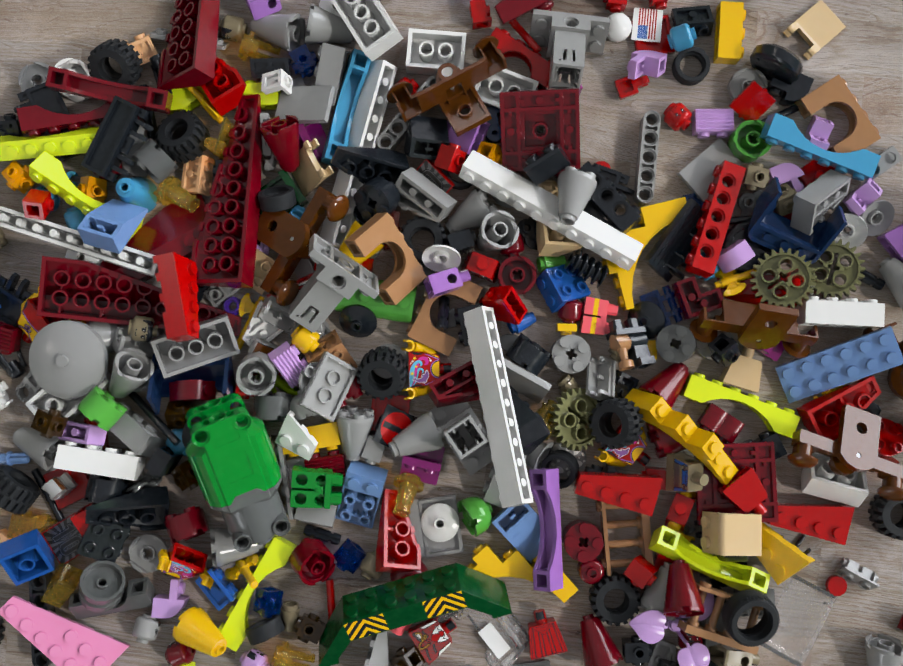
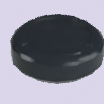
[750,43,803,84]
[722,221,772,273]

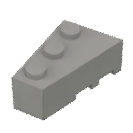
[395,167,457,223]
[790,169,851,236]

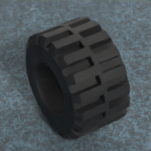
[87,38,143,85]
[155,110,210,163]
[401,216,447,266]
[356,346,408,400]
[589,398,644,449]
[0,465,41,515]
[868,494,903,540]
[589,572,641,626]

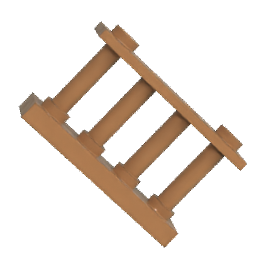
[596,501,654,576]
[677,580,763,655]

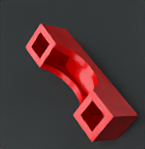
[490,27,550,90]

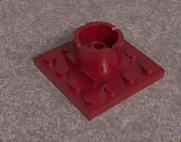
[499,88,581,171]
[694,441,779,525]

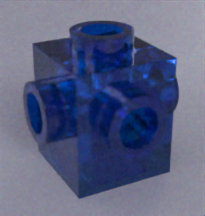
[289,44,319,78]
[334,538,366,574]
[253,586,283,618]

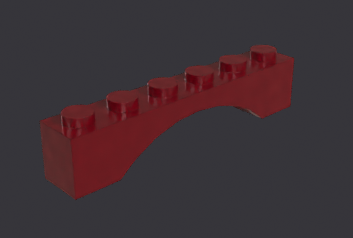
[45,66,173,114]
[16,102,139,137]

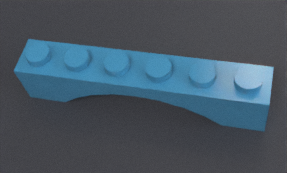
[320,48,371,167]
[760,113,881,181]

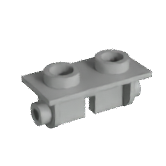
[834,558,880,590]

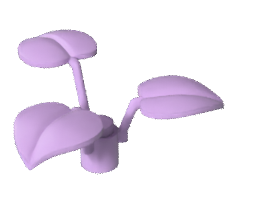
[629,590,714,666]

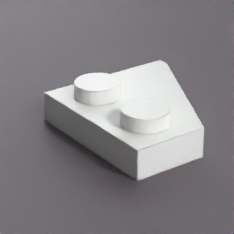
[242,300,283,347]
[275,410,318,461]

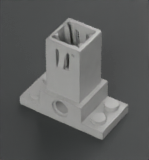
[529,9,610,89]
[289,233,379,333]
[428,402,492,476]

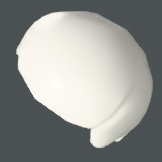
[607,12,632,43]

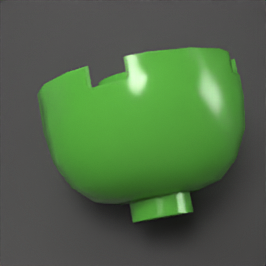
[457,497,493,537]

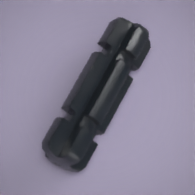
[859,270,886,290]
[437,296,450,331]
[303,524,341,545]

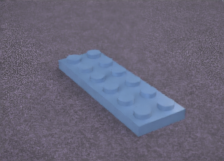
[775,326,903,403]

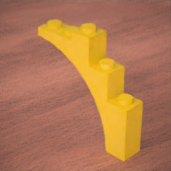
[601,197,687,311]
[625,388,739,485]
[466,543,578,603]

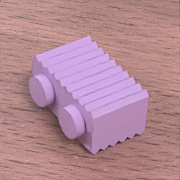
[692,109,734,139]
[267,341,308,388]
[58,421,107,446]

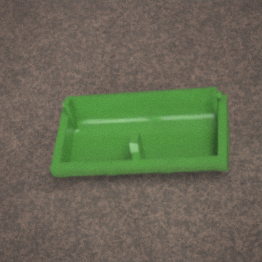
[335,279,417,323]

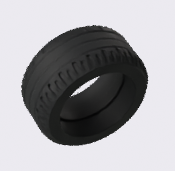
[722,589,780,647]

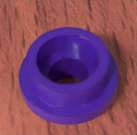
[223,297,241,315]

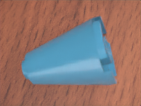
[116,177,159,213]

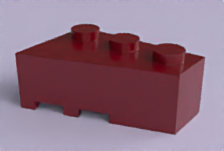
[427,360,480,408]

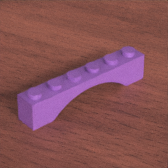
[529,468,563,592]

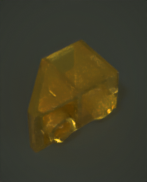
[7,510,57,538]
[41,564,83,608]

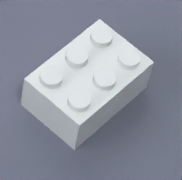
[406,28,466,75]

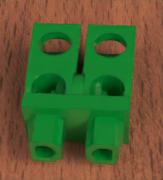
[290,465,343,509]

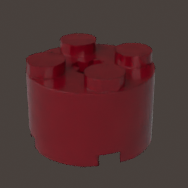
[497,256,537,296]
[646,423,686,459]
[165,506,210,544]
[562,520,604,563]
[289,538,335,586]

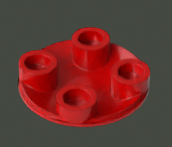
[878,418,903,456]

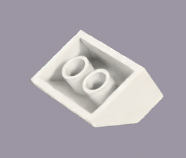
[475,69,539,109]
[800,452,869,507]

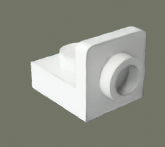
[261,68,293,95]

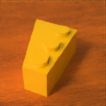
[757,522,815,585]

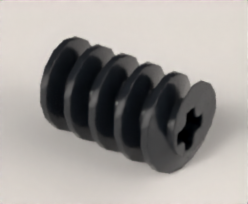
[564,249,609,287]

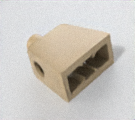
[718,346,762,393]

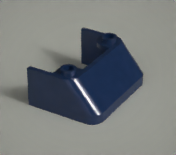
[748,176,848,264]
[147,353,235,415]

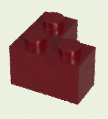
[671,276,724,320]

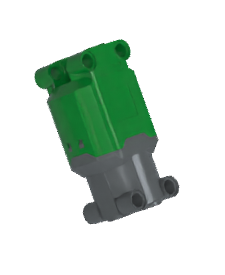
[185,393,291,552]

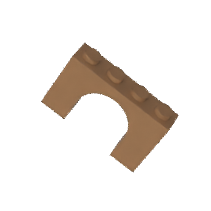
[794,74,881,153]
[344,212,427,305]
[406,271,483,357]

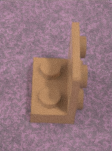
[304,330,358,368]

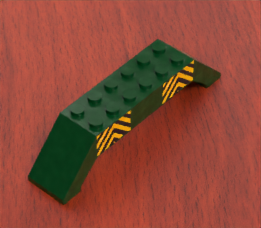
[319,563,512,666]

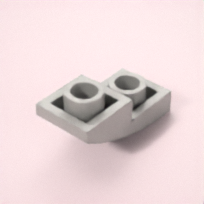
[204,286,242,308]

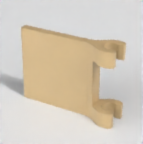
[783,0,846,61]
[292,138,334,197]

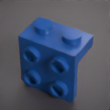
[535,265,591,313]
[195,566,238,611]

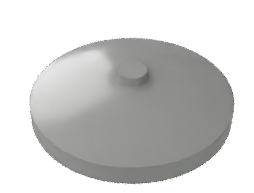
[29,320,108,399]

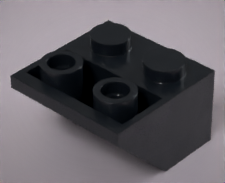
[404,115,449,160]
[523,142,571,186]

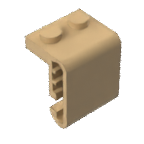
[701,511,762,556]

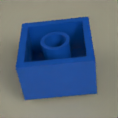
[0,529,55,586]

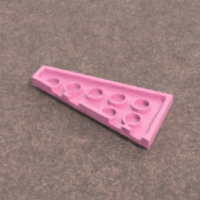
[0,595,130,666]

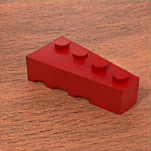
[152,252,200,342]
[573,471,663,516]
[765,503,855,545]

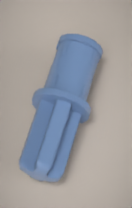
[0,451,31,466]

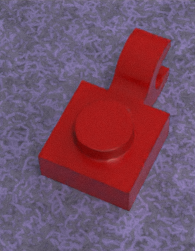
[614,75,650,100]

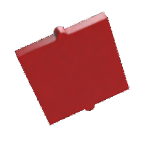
[729,80,776,121]

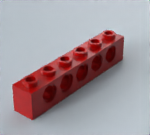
[685,160,746,279]

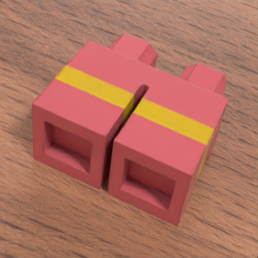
[579,296,618,336]

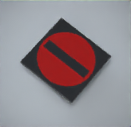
[372,404,417,447]

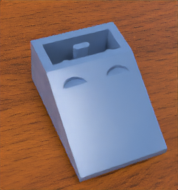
[77,199,149,254]
[335,461,389,529]
[492,504,540,563]

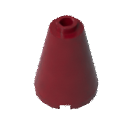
[259,115,300,172]
[638,362,689,409]
[663,560,705,617]
[580,613,623,666]

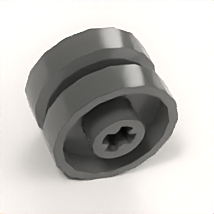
[78,560,125,612]

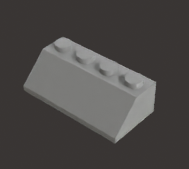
[150,313,240,378]

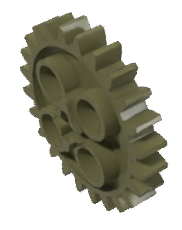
[809,239,866,300]
[750,248,817,309]
[548,388,601,451]

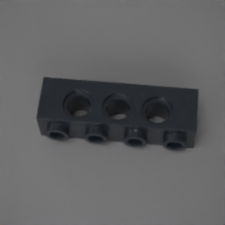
[579,161,641,234]

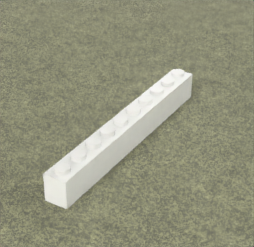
[320,60,398,249]
[458,150,644,271]
[0,206,159,278]
[463,306,533,508]

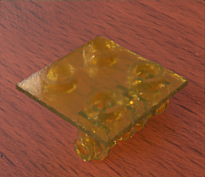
[204,116,234,160]

